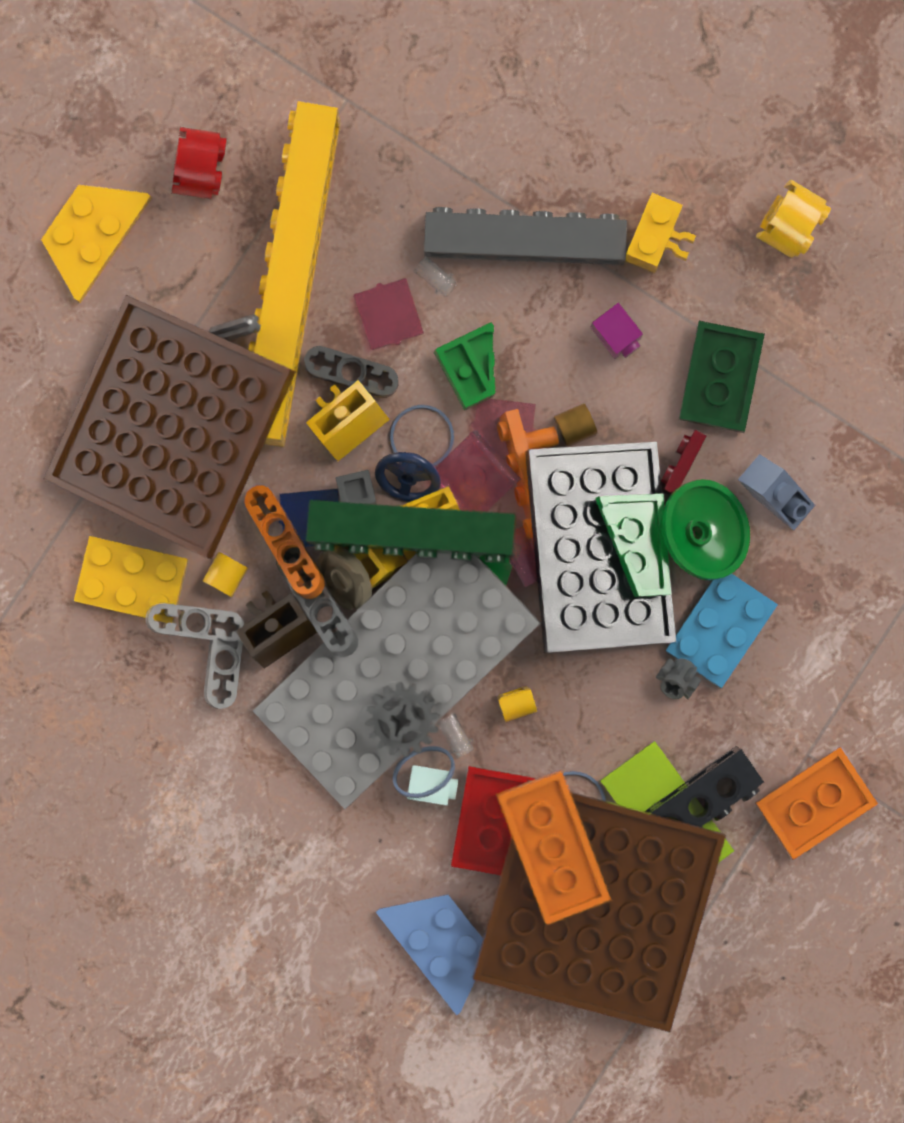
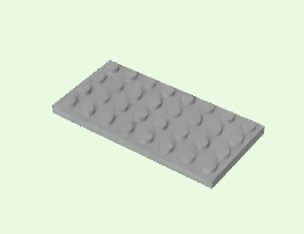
[253,553,541,809]

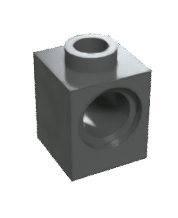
[336,469,377,504]

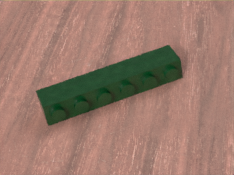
[306,500,516,563]

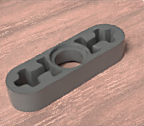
[304,346,399,398]

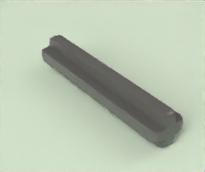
[209,314,261,341]

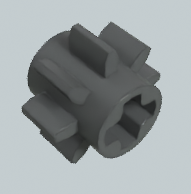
[656,658,701,699]

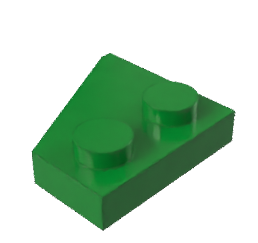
[434,322,495,411]

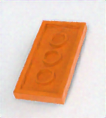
[497,770,611,925]

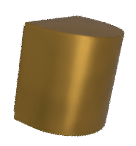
[553,403,598,447]

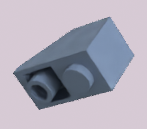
[738,454,815,530]

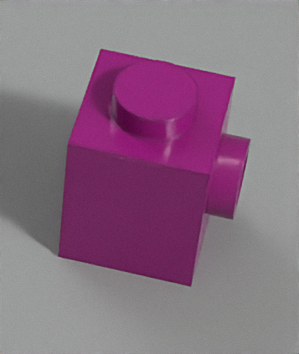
[590,302,643,359]

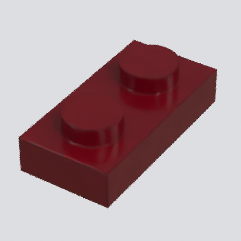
[660,430,707,496]

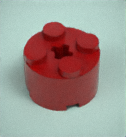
[171,127,227,199]

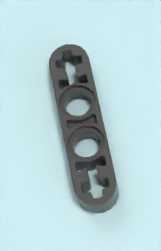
[276,547,358,657]

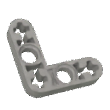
[145,603,244,709]

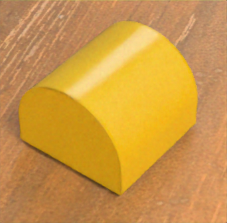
[202,552,249,597]
[497,685,538,722]

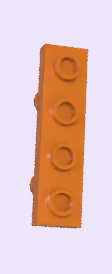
[497,409,559,546]

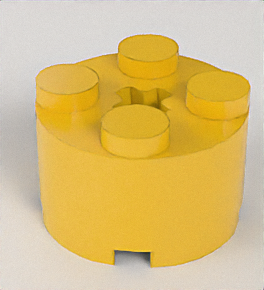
[756,179,831,258]

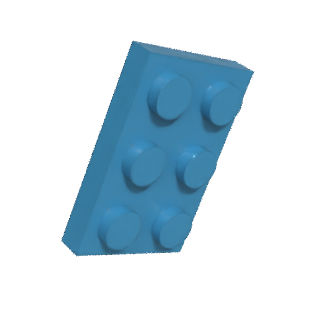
[665,574,778,688]

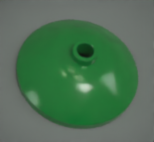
[662,479,750,580]

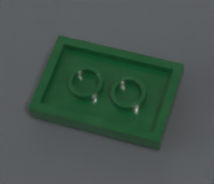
[678,320,765,433]

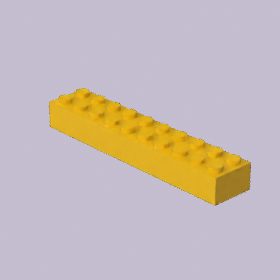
[248,101,341,447]

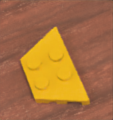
[41,185,152,303]

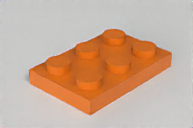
[755,747,878,860]

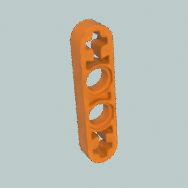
[244,485,325,599]

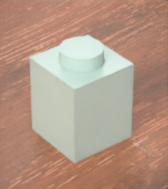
[407,765,458,805]

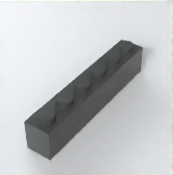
[424,207,627,265]

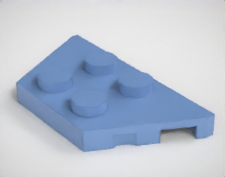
[376,894,483,1015]

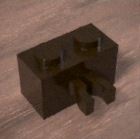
[236,590,318,669]

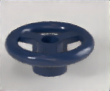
[375,452,441,502]

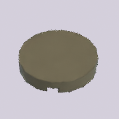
[317,546,372,610]

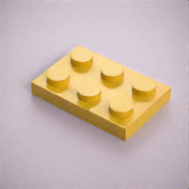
[74,536,188,623]

